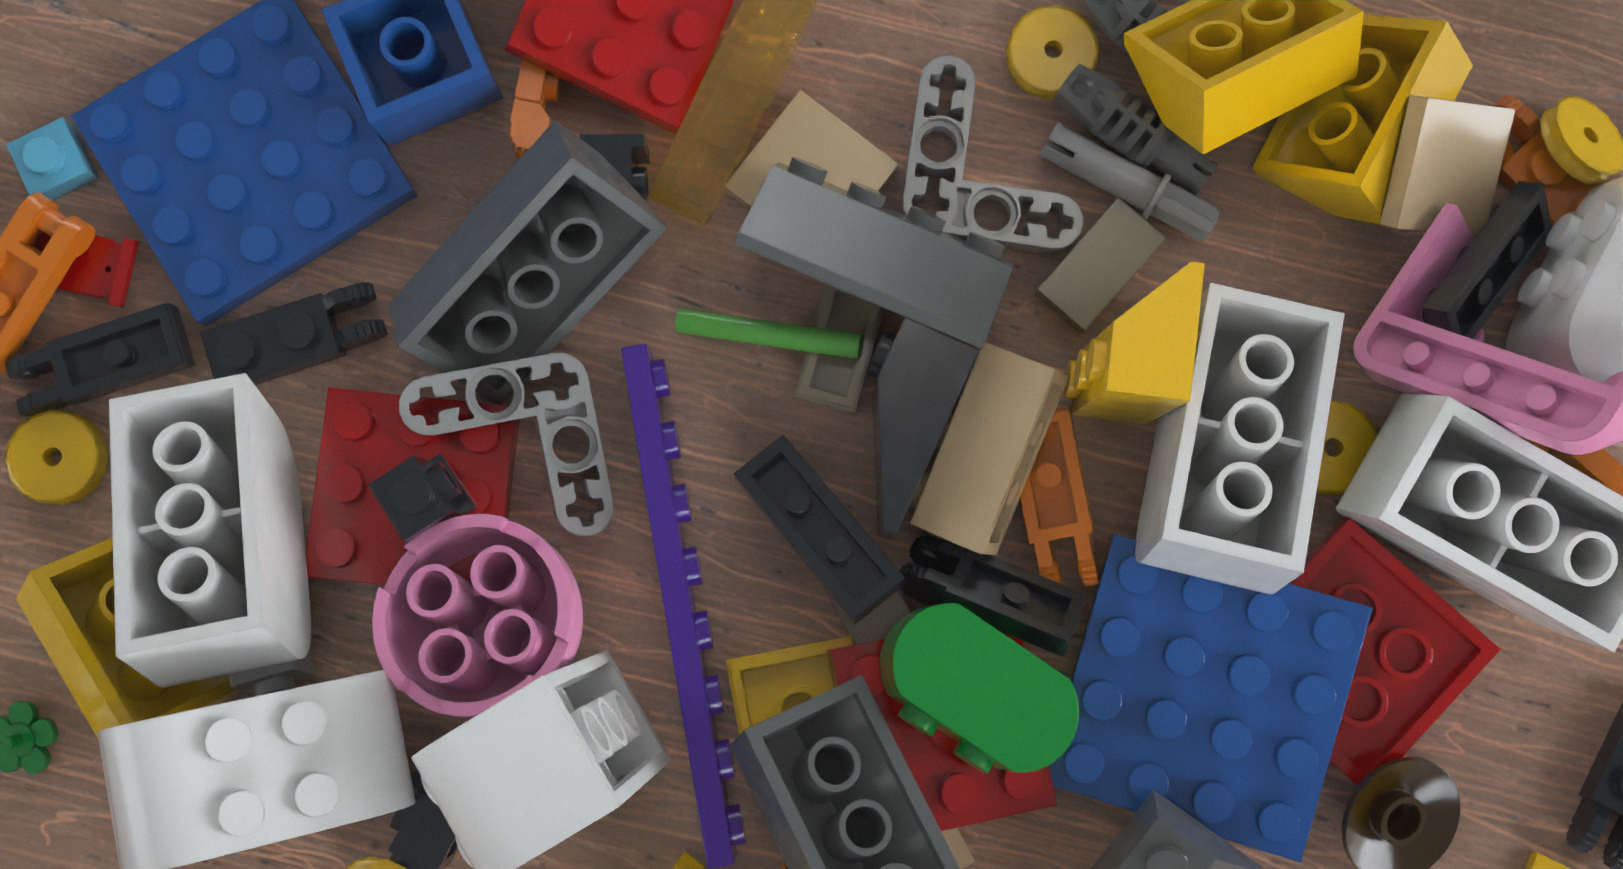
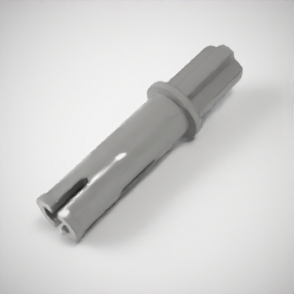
[1039,121,1220,241]

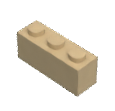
[910,342,1069,555]

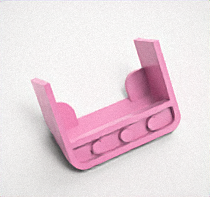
[1353,203,1623,455]

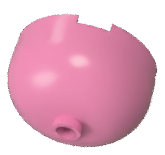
[372,514,583,721]

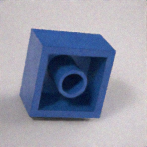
[321,0,504,146]

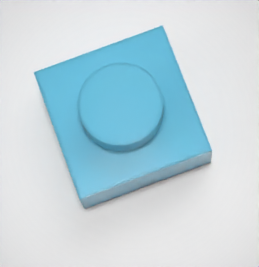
[6,117,99,200]

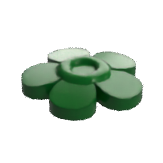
[0,701,59,775]

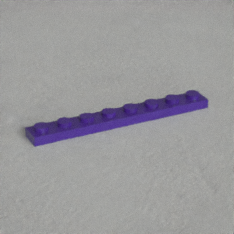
[621,344,746,869]

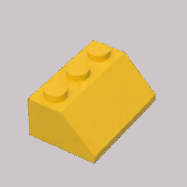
[1124,0,1364,155]
[1252,14,1473,225]
[1063,261,1205,424]
[16,537,241,738]

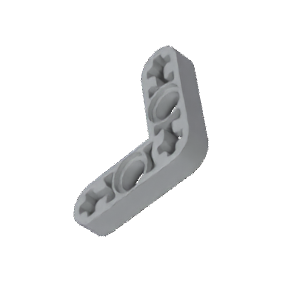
[901,55,1083,255]
[399,353,613,536]

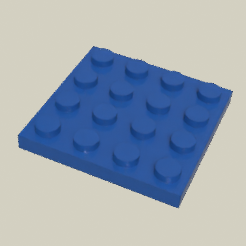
[71,0,418,326]
[1049,533,1373,862]

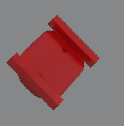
[33,232,140,308]

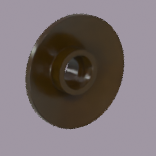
[1342,757,1460,869]

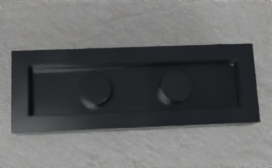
[1422,181,1552,339]
[733,435,906,625]

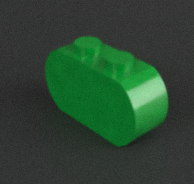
[880,603,1079,774]

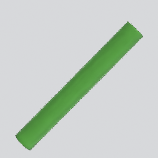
[675,308,864,359]

